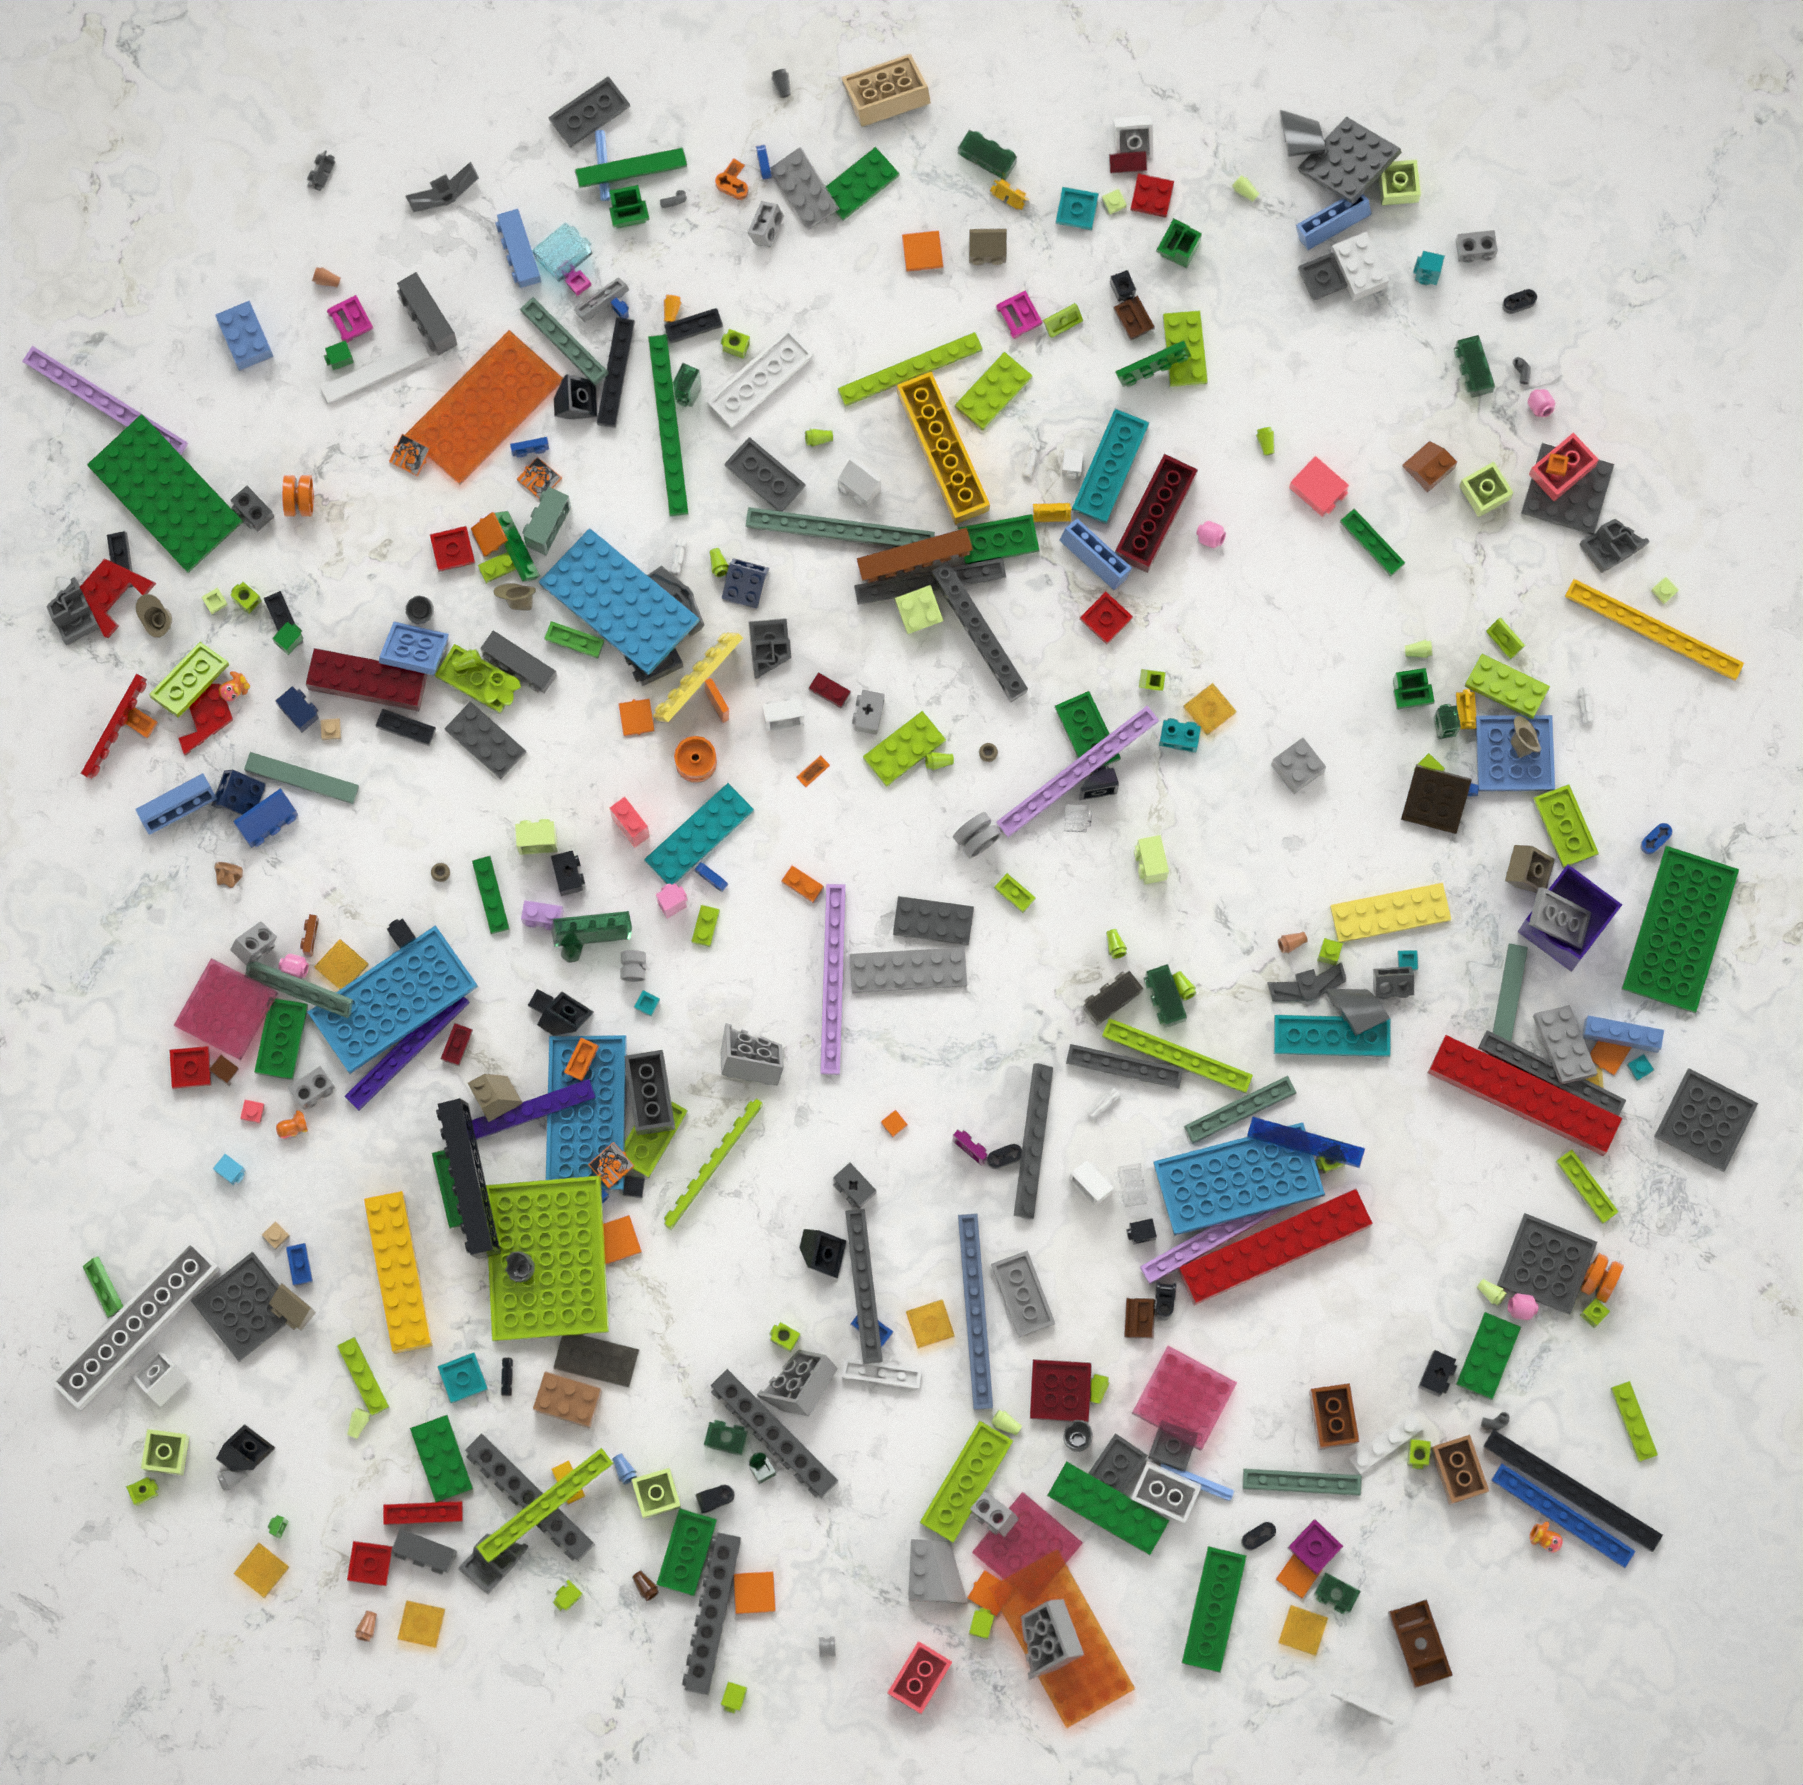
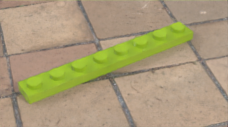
[838,332,983,407]
[1102,1018,1253,1094]
[664,1098,763,1230]
[476,1447,614,1563]

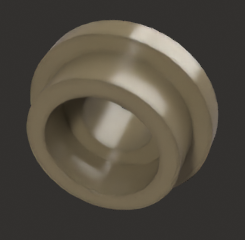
[979,743,998,762]
[431,863,450,882]

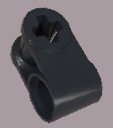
[1155,1281,1176,1320]
[695,1484,735,1514]

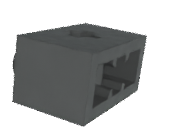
[833,1162,876,1209]

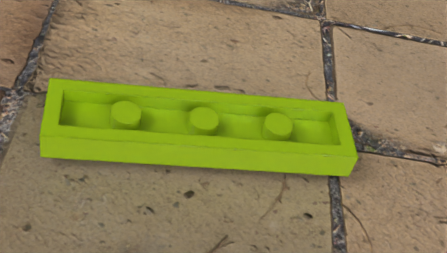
[1555,1149,1619,1224]
[337,1337,389,1416]
[1611,1381,1658,1462]

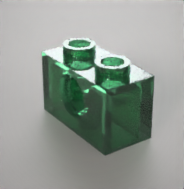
[1433,704,1461,739]
[704,1420,748,1456]
[1313,1572,1361,1615]

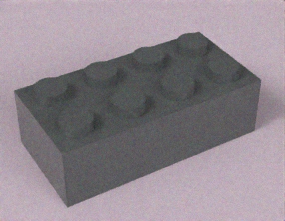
[397,272,458,356]
[624,1050,676,1136]

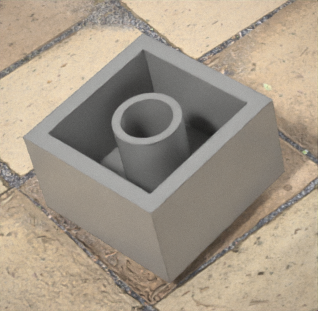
[1271,738,1326,794]

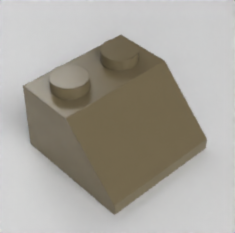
[969,229,1007,265]
[1505,845,1555,893]
[468,1074,523,1122]
[269,1283,316,1331]

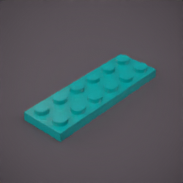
[1072,409,1149,524]
[644,783,754,885]
[1274,1015,1391,1057]

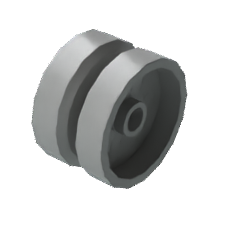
[953,812,1002,859]

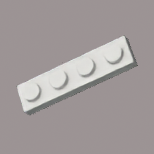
[842,1358,922,1389]
[1348,1413,1424,1475]

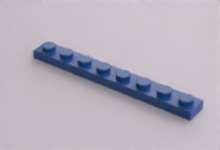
[1490,1464,1636,1568]

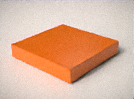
[902,230,943,272]
[705,678,729,723]
[603,1215,642,1265]
[734,1571,776,1614]

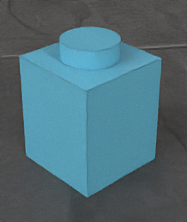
[213,1154,246,1186]

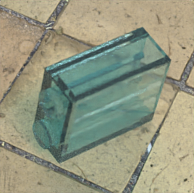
[532,222,593,282]

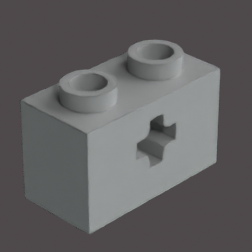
[852,690,885,735]

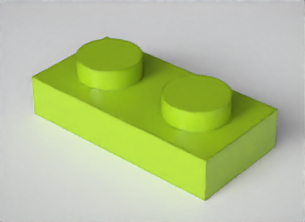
[1043,303,1084,338]
[478,552,516,583]
[1486,618,1526,659]
[994,873,1036,913]
[691,905,720,947]

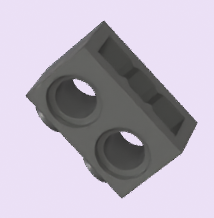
[230,486,274,532]
[1373,966,1414,999]

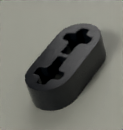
[1502,289,1537,314]
[987,1144,1022,1169]
[1241,1522,1276,1550]

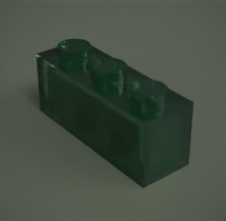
[958,129,1017,181]
[1454,335,1495,398]
[673,362,702,407]
[1143,964,1187,1029]

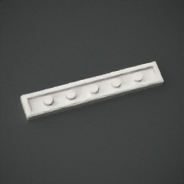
[320,340,430,404]

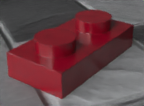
[1109,151,1147,173]
[809,672,851,708]
[440,1023,473,1066]

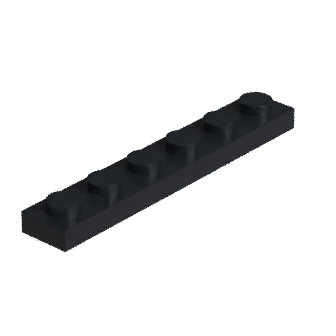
[597,317,635,428]

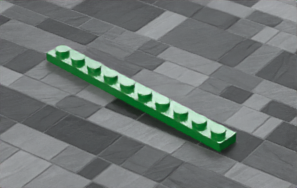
[648,334,688,516]

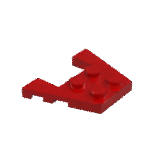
[80,559,156,638]
[178,684,233,755]

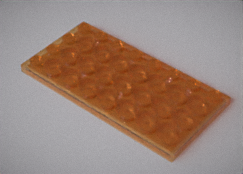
[405,330,563,485]
[988,1549,1135,1729]

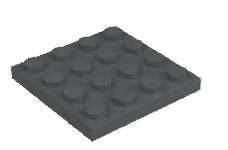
[1298,116,1402,204]
[1521,443,1614,535]
[1654,1068,1758,1172]
[1497,1213,1598,1315]
[190,1251,287,1362]

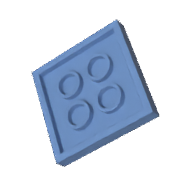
[379,622,449,675]

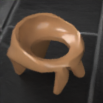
[214,862,243,888]

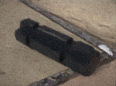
[501,1357,513,1396]

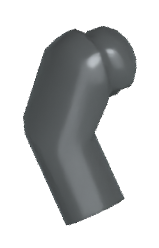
[660,190,687,208]
[1513,357,1531,384]
[1481,1412,1510,1431]

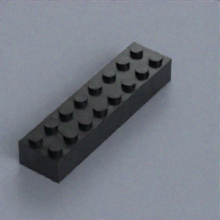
[436,1098,501,1259]

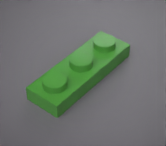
[544,621,605,659]
[82,1256,124,1318]

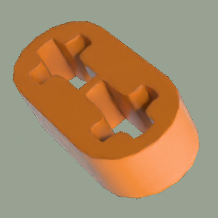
[715,173,748,200]

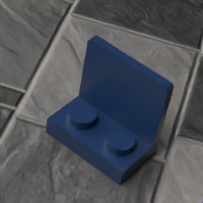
[721,558,770,608]
[211,769,266,815]

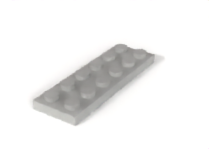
[850,947,967,993]

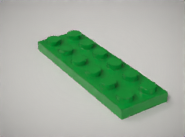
[1047,1461,1169,1556]
[1181,1546,1247,1673]

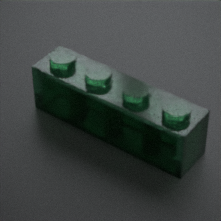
[551,911,632,947]

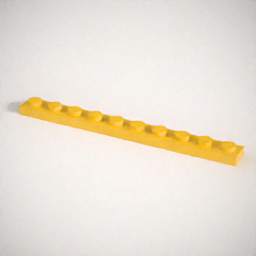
[1564,579,1744,681]

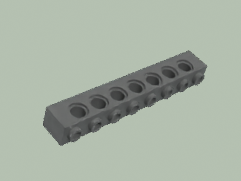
[931,561,1028,702]
[710,1369,838,1499]
[465,1433,595,1562]
[682,1532,741,1695]

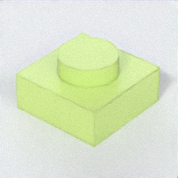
[1102,189,1127,214]
[1651,577,1679,604]
[201,588,228,614]

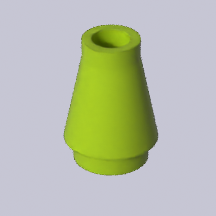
[1256,427,1275,456]
[805,428,833,447]
[709,548,729,577]
[452,649,482,671]
[925,752,954,771]
[1106,929,1127,959]
[1172,971,1197,1001]
[1090,1374,1110,1404]

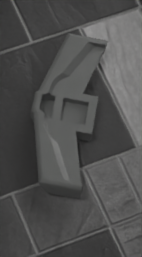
[405,161,479,212]
[647,565,705,637]
[1267,962,1346,1002]

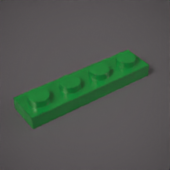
[1340,508,1405,576]
[495,511,540,582]
[472,856,510,934]

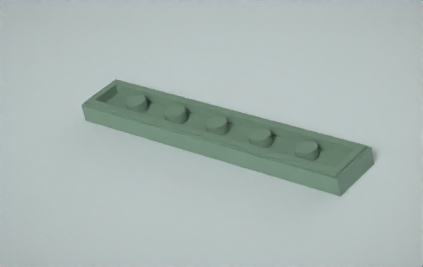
[520,297,609,386]
[244,752,359,804]
[1489,943,1528,1057]
[245,961,353,1018]
[1184,1076,1297,1144]
[1242,1469,1362,1496]

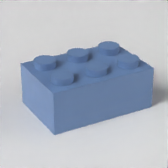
[215,300,274,371]

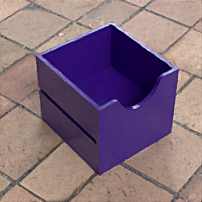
[1518,864,1623,972]

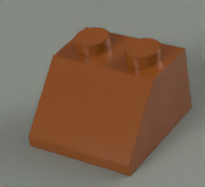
[1402,441,1457,493]

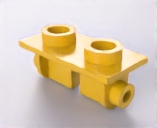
[990,179,1029,210]
[1033,503,1071,522]
[1456,689,1476,730]

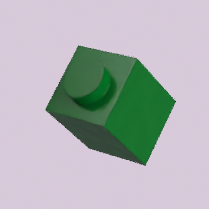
[323,340,354,371]
[272,622,304,655]

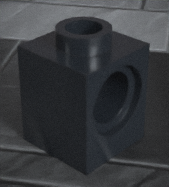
[1110,270,1136,302]
[387,918,416,949]
[1126,1218,1157,1245]

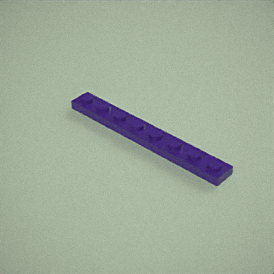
[345,997,470,1111]
[472,1079,596,1140]

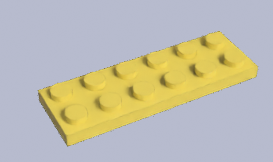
[653,632,743,722]
[1330,883,1451,943]

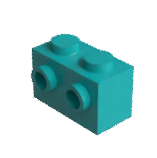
[1413,251,1445,286]
[1159,718,1201,753]

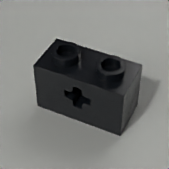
[551,850,585,896]
[1418,1350,1458,1397]

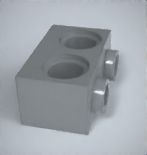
[747,201,784,247]
[1456,230,1498,263]
[230,921,277,965]
[288,1066,335,1110]
[970,1491,1019,1537]

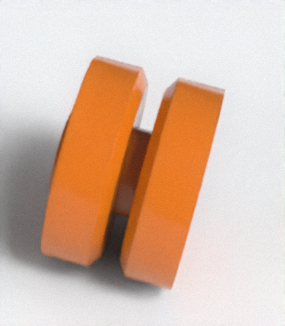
[282,475,314,517]
[674,736,717,783]
[1580,1253,1624,1303]

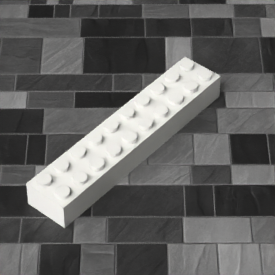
[50,1240,221,1411]

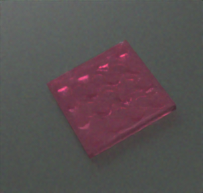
[174,958,278,1061]
[1132,1345,1237,1451]
[972,1492,1083,1604]

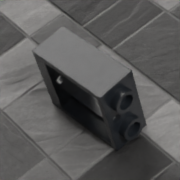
[624,648,683,686]

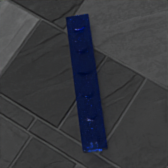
[1247,1117,1365,1168]

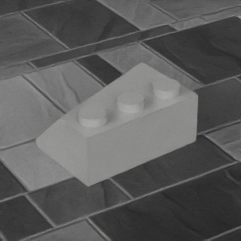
[720,1023,784,1086]
[756,1350,838,1416]
[908,1539,967,1603]
[1021,1599,1084,1680]

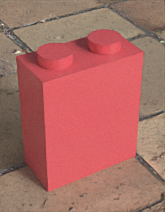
[1289,456,1349,517]
[609,797,650,848]

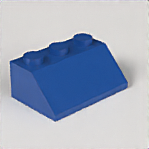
[233,788,298,848]

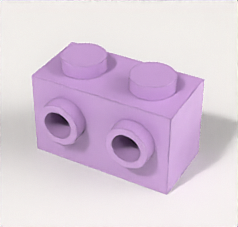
[521,900,564,931]

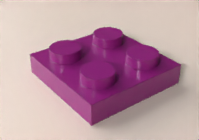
[952,1130,988,1166]
[1288,1519,1343,1575]

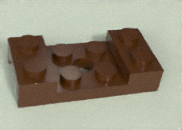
[1388,1599,1453,1688]

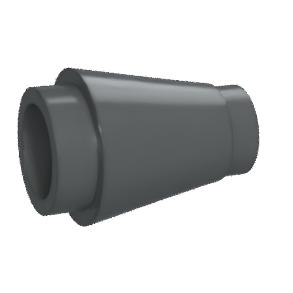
[771,69,791,98]

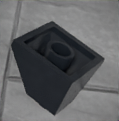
[553,374,598,419]
[1079,766,1119,800]
[537,992,594,1035]
[799,1229,847,1278]
[216,1424,276,1471]

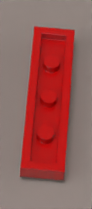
[383,1501,463,1525]

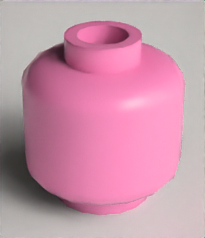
[1527,389,1556,417]
[1196,521,1226,548]
[278,954,309,979]
[1508,1293,1538,1320]

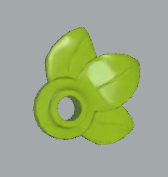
[484,670,521,706]

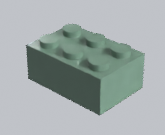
[522,486,571,556]

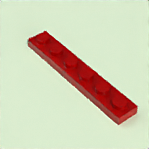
[80,673,147,779]

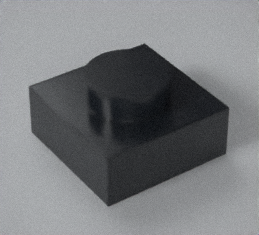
[528,989,554,1014]
[623,1176,645,1198]

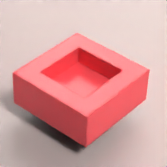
[240,1100,264,1123]

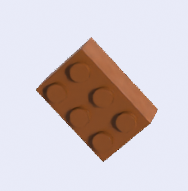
[1309,1383,1359,1450]

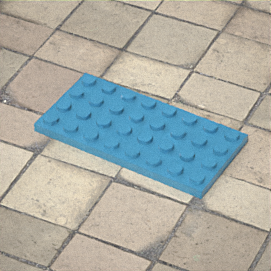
[539,528,700,675]
[308,925,478,1074]
[546,1035,627,1190]
[1153,1122,1325,1236]

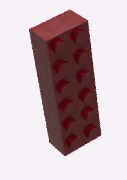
[1115,454,1198,573]
[306,648,428,711]

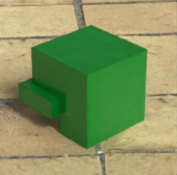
[609,185,650,229]
[1156,218,1202,268]
[1393,668,1435,710]

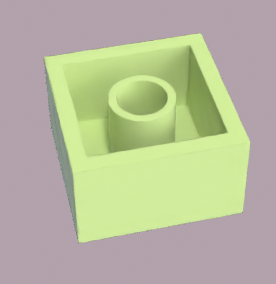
[1378,160,1421,205]
[1459,462,1513,517]
[894,585,944,634]
[515,819,558,855]
[1134,835,1169,885]
[141,1429,190,1476]
[632,1468,681,1519]

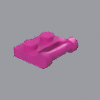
[996,290,1043,339]
[327,295,374,343]

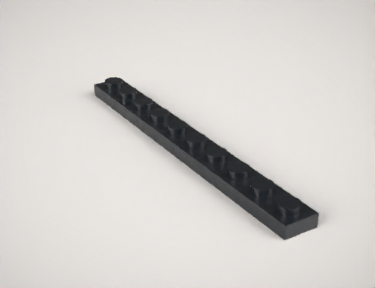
[1483,1429,1663,1552]

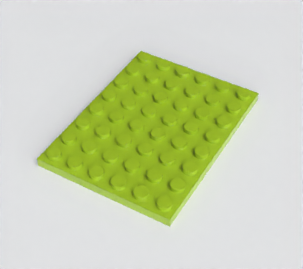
[486,1176,609,1341]

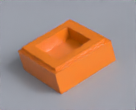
[1546,453,1569,476]
[881,1110,908,1137]

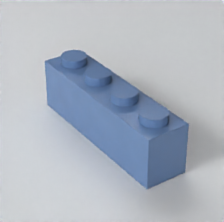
[1296,194,1371,250]
[495,209,541,288]
[1059,518,1132,590]
[135,773,217,835]
[1582,1015,1664,1053]

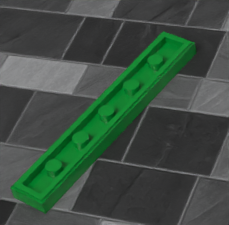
[575,147,687,188]

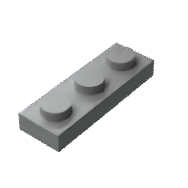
[574,277,629,322]

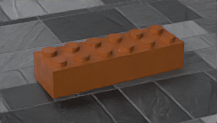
[857,528,973,583]

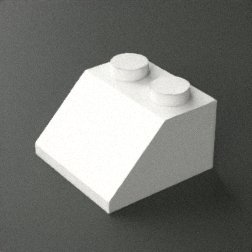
[1113,115,1154,159]
[838,456,881,507]
[763,697,804,731]
[1069,1160,1114,1207]
[132,1350,188,1407]

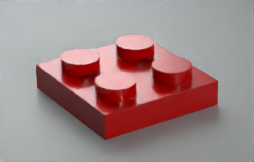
[1130,173,1174,218]
[430,526,475,572]
[1079,591,1133,644]
[169,1046,211,1089]
[347,1541,393,1586]

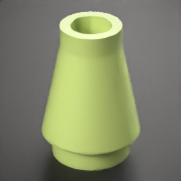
[1232,175,1260,202]
[1405,640,1433,658]
[1477,1279,1507,1306]
[347,1408,370,1439]
[991,1410,1022,1435]

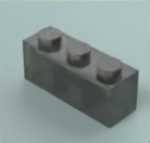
[1083,971,1144,1026]

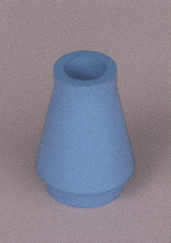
[612,1454,637,1484]

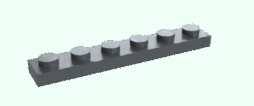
[1066,1044,1183,1089]

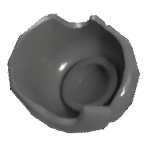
[406,596,434,624]
[505,1251,535,1283]
[1063,1420,1093,1451]

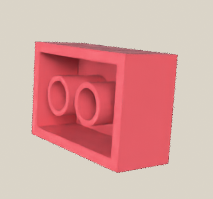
[1529,432,1599,501]
[887,1641,952,1714]

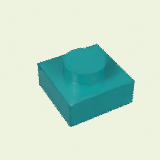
[1397,950,1418,971]
[634,990,660,1016]
[1627,1054,1654,1081]

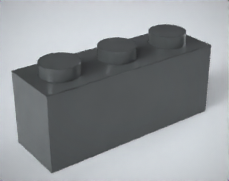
[391,1529,457,1575]

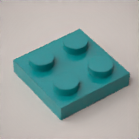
[1055,187,1099,230]
[437,1352,488,1404]

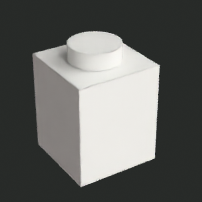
[1062,448,1083,479]

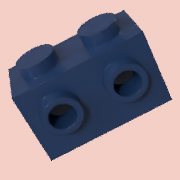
[275,686,319,733]

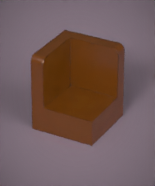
[209,1055,239,1086]

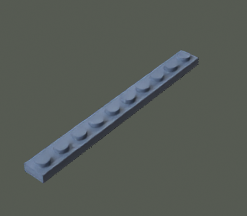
[958,1213,993,1410]

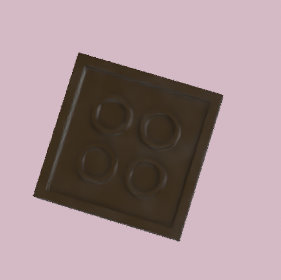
[1401,764,1472,834]

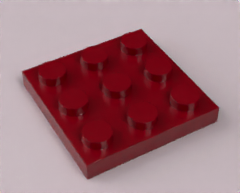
[1030,1359,1092,1422]

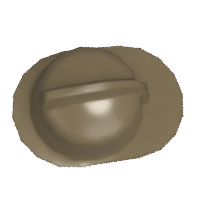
[493,583,536,611]
[136,594,172,638]
[1510,716,1541,758]

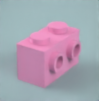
[656,883,688,919]

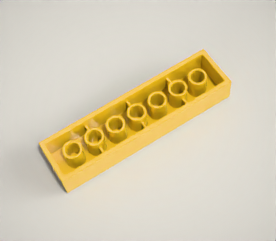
[897,371,990,525]
[364,1191,433,1354]

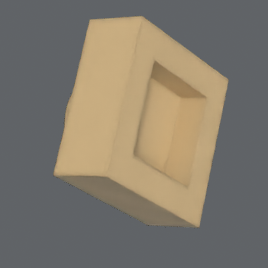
[320,718,341,740]
[262,1221,289,1249]

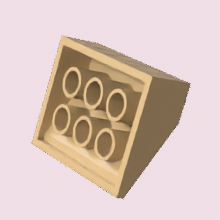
[841,54,931,127]

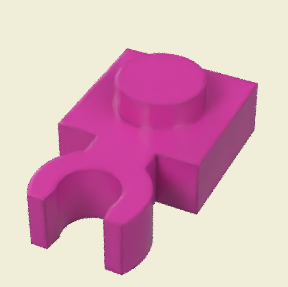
[560,263,592,296]

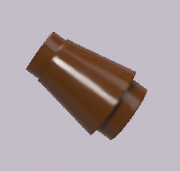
[632,1571,659,1601]

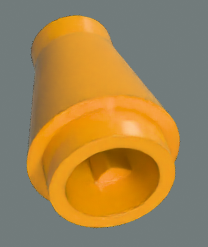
[663,295,682,323]

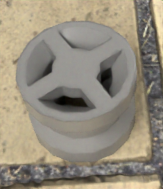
[819,1637,836,1657]

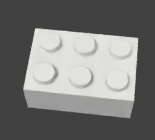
[1330,232,1389,302]
[1131,1461,1202,1523]

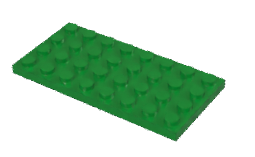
[87,414,244,573]
[1621,846,1739,1013]

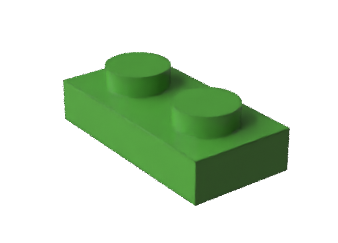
[268,1515,289,1539]

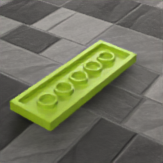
[919,1421,1014,1543]

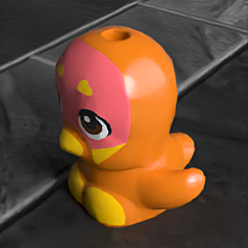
[219,671,250,702]
[276,1110,308,1139]
[1529,1521,1563,1553]

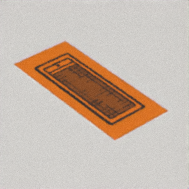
[720,158,745,185]
[796,755,830,787]

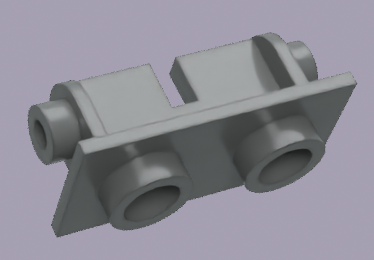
[307,150,335,191]

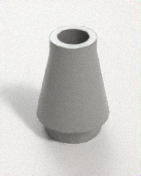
[217,1470,248,1490]

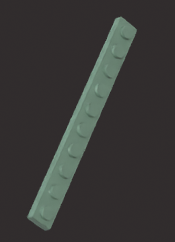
[745,507,935,547]

